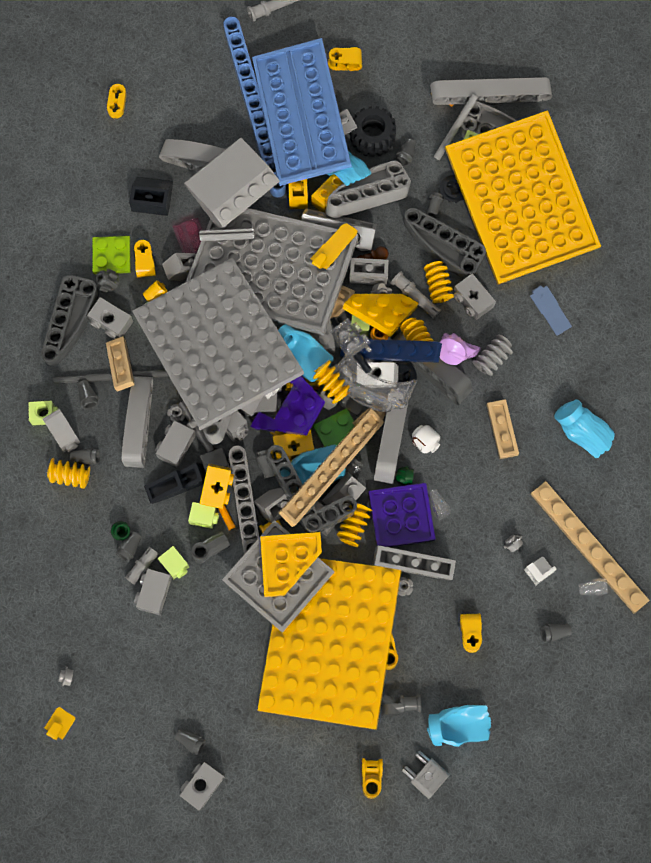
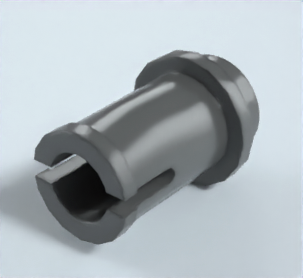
[426,192,444,217]

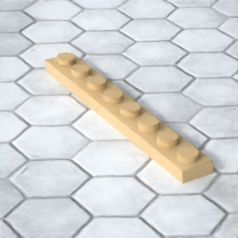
[278,408,384,527]
[531,481,650,614]

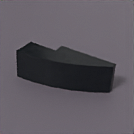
[144,463,206,504]

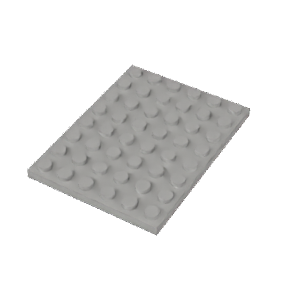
[185,208,359,335]
[132,258,304,430]

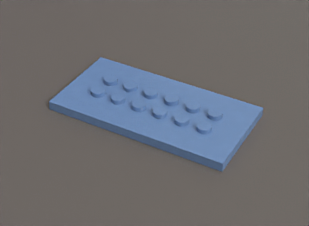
[252,38,352,186]

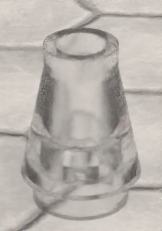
[428,489,451,519]
[578,577,608,596]

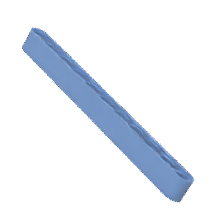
[224,17,286,198]

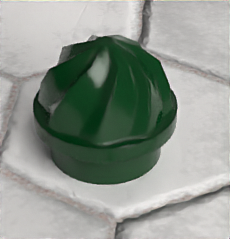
[395,466,414,485]
[111,521,130,541]

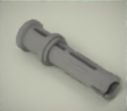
[247,0,300,22]
[391,271,441,319]

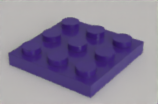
[368,483,436,547]

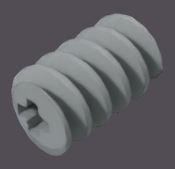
[472,334,513,376]

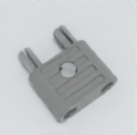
[402,751,450,799]

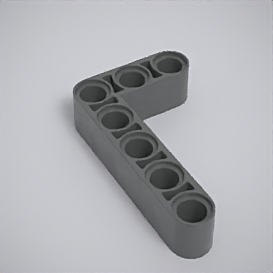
[267,445,357,533]

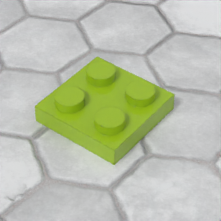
[93,236,131,274]

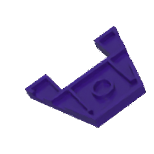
[250,376,325,436]

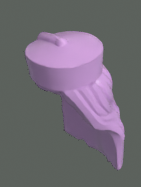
[440,333,481,365]

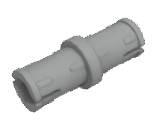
[125,547,159,585]

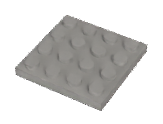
[222,520,335,633]

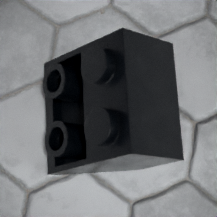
[129,177,173,216]

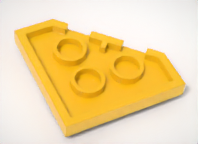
[342,294,419,337]
[260,532,322,597]

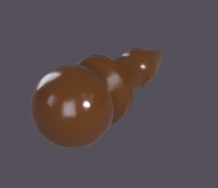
[356,246,389,260]

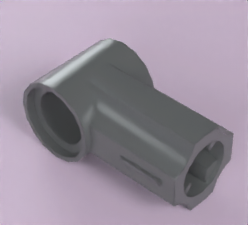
[191,531,230,564]

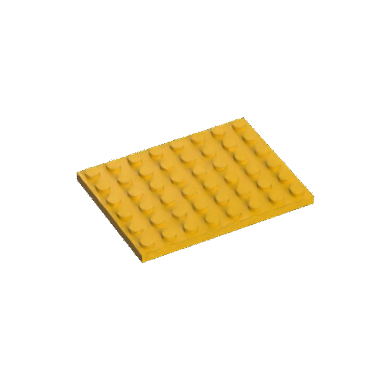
[445,110,601,285]
[258,558,401,730]

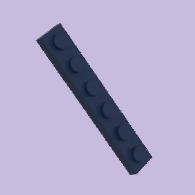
[340,339,442,363]

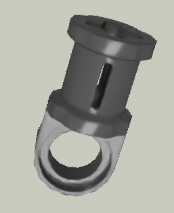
[381,694,421,716]

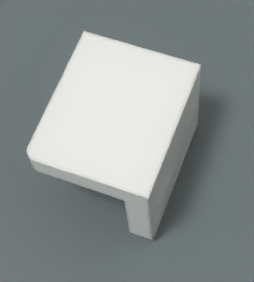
[524,557,557,585]

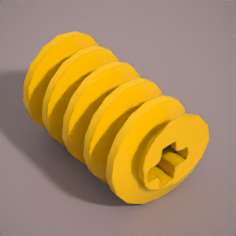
[424,261,454,303]
[400,318,434,341]
[313,360,350,404]
[47,458,90,489]
[337,503,372,547]

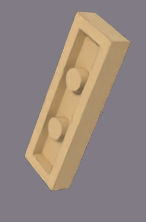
[106,336,135,392]
[487,399,519,459]

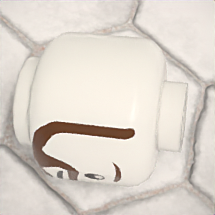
[412,425,440,453]

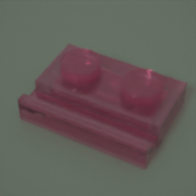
[173,218,202,254]

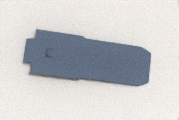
[530,285,572,336]

